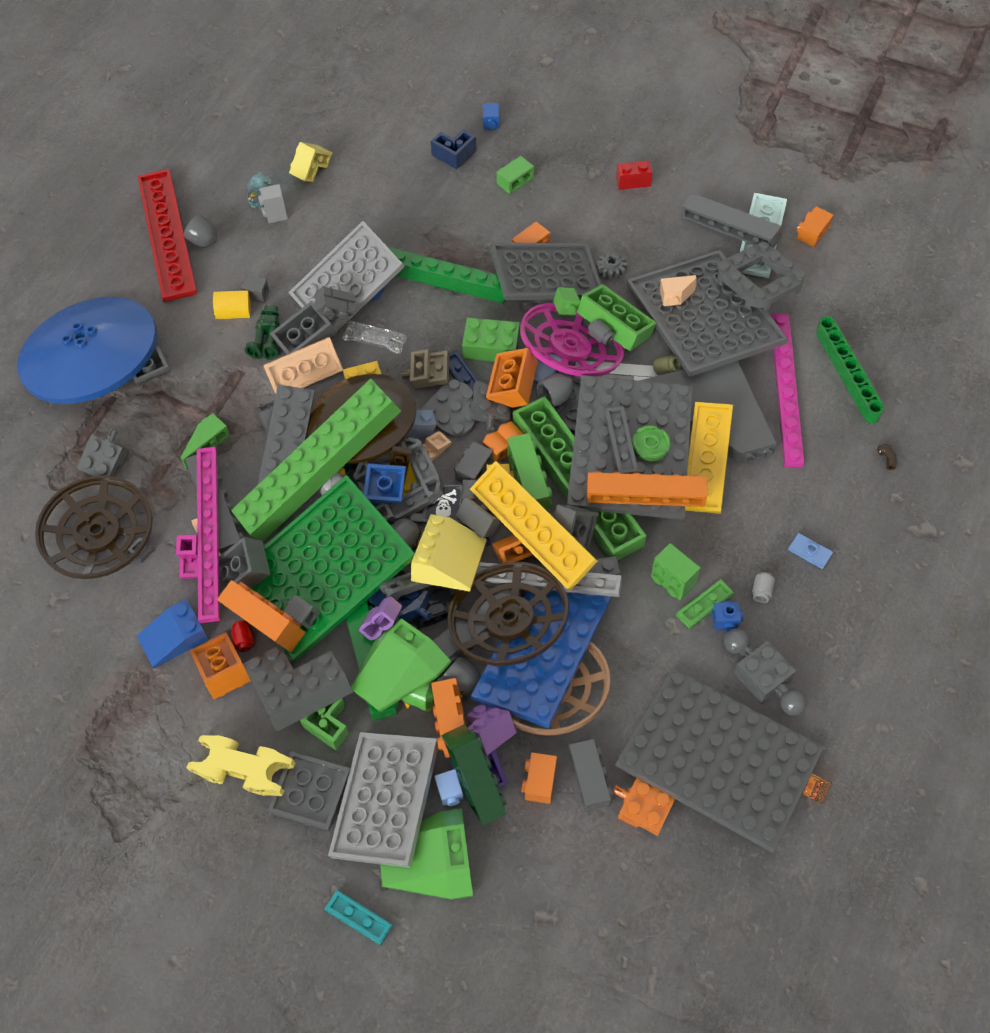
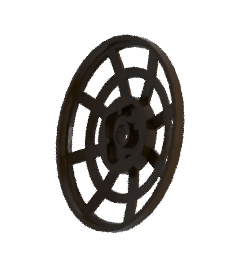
[35,475,153,579]
[447,562,569,666]

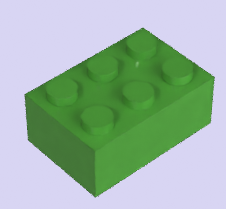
[462,318,520,362]

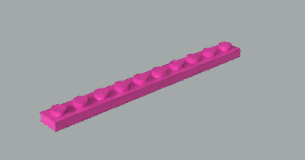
[771,314,804,467]
[197,447,220,623]

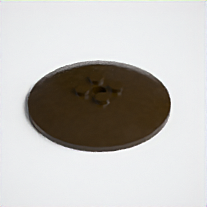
[307,374,416,463]

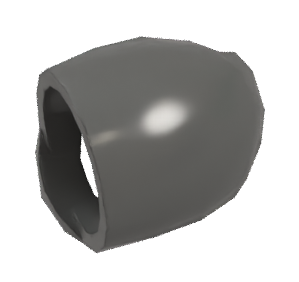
[183,214,217,247]
[535,373,574,407]
[391,518,420,549]
[436,656,481,697]

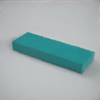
[324,890,393,946]

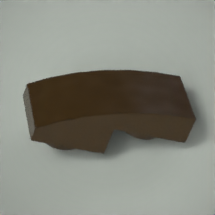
[389,446,412,486]

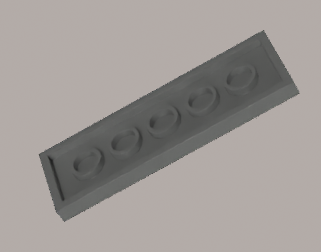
[258,384,315,484]

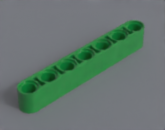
[816,316,884,423]

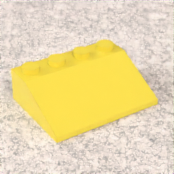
[411,514,487,591]

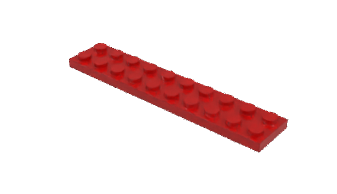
[137,169,197,302]

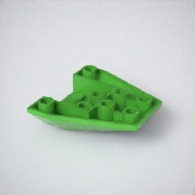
[351,619,451,712]
[380,808,473,900]

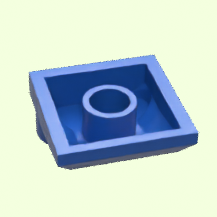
[363,464,406,506]

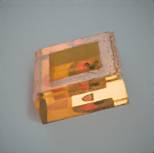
[802,773,831,804]

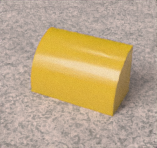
[213,290,251,319]

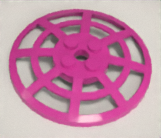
[520,302,624,377]

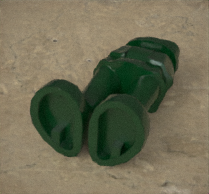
[245,305,280,360]

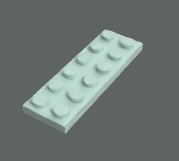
[740,193,787,279]

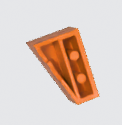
[431,678,466,758]

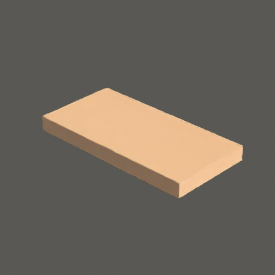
[263,337,343,394]

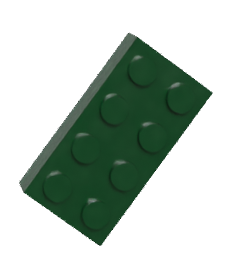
[441,724,507,825]

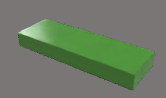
[676,579,734,630]

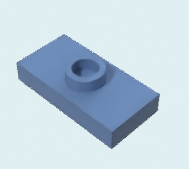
[788,533,833,569]

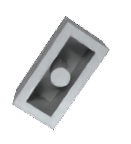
[258,184,288,223]

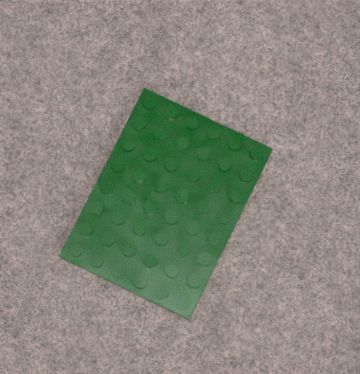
[250,475,415,663]

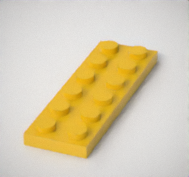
[685,402,733,514]

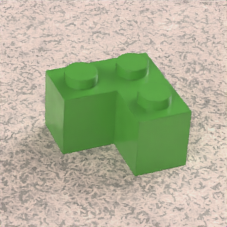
[300,698,349,751]

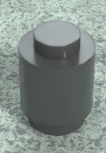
[588,319,615,345]

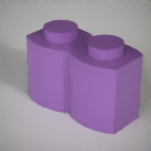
[359,597,402,640]

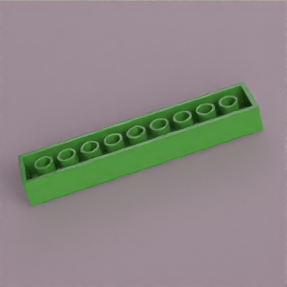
[231,379,401,541]
[513,396,646,561]

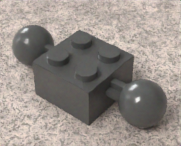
[724,628,807,716]

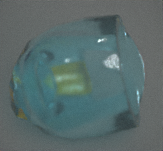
[246,172,273,209]

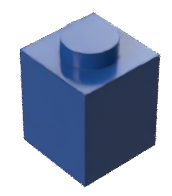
[483,103,499,129]

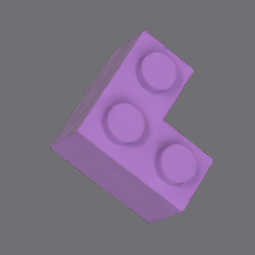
[467,705,516,755]

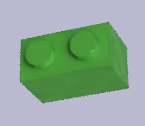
[496,156,534,194]

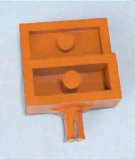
[613,778,675,836]

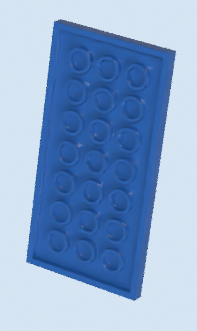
[471,589,611,729]

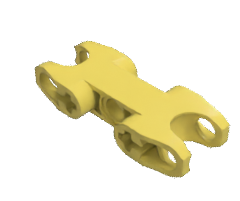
[186,735,295,796]

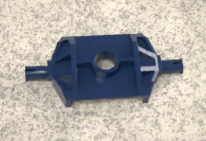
[369,573,433,623]

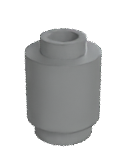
[752,572,775,603]

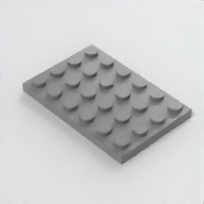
[288,221,405,332]
[328,732,438,868]

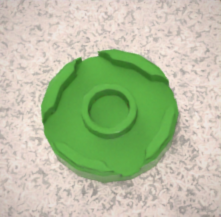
[632,425,670,462]

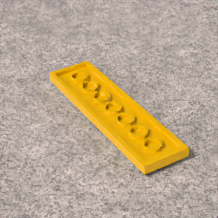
[470,461,598,591]

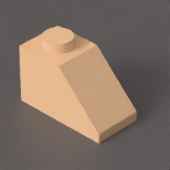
[660,275,696,306]

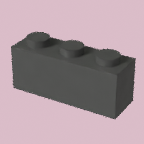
[568,739,613,812]

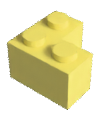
[289,142,332,182]

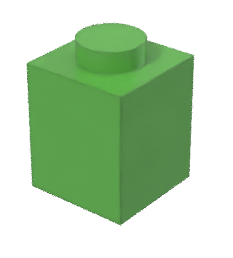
[553,287,580,315]

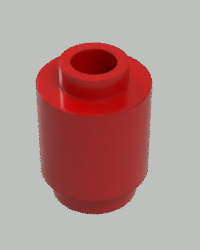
[231,621,255,652]

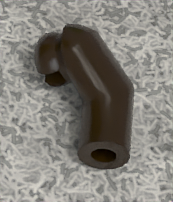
[877,444,896,470]

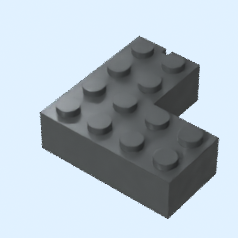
[243,645,353,732]

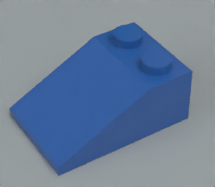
[137,599,208,669]

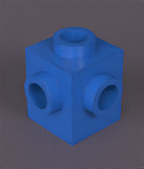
[712,601,743,631]

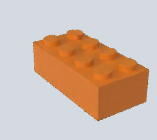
[217,580,306,652]

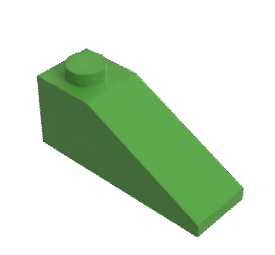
[181,413,230,469]

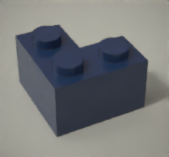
[431,129,477,169]

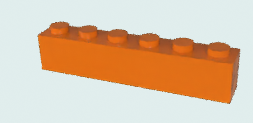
[587,471,707,507]

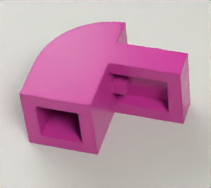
[176,535,198,579]

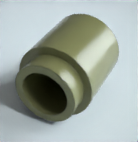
[653,355,681,375]

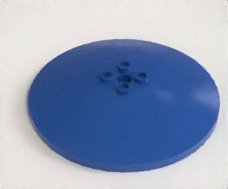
[17,297,157,404]

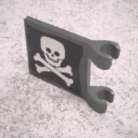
[409,483,462,523]

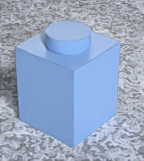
[435,769,463,806]

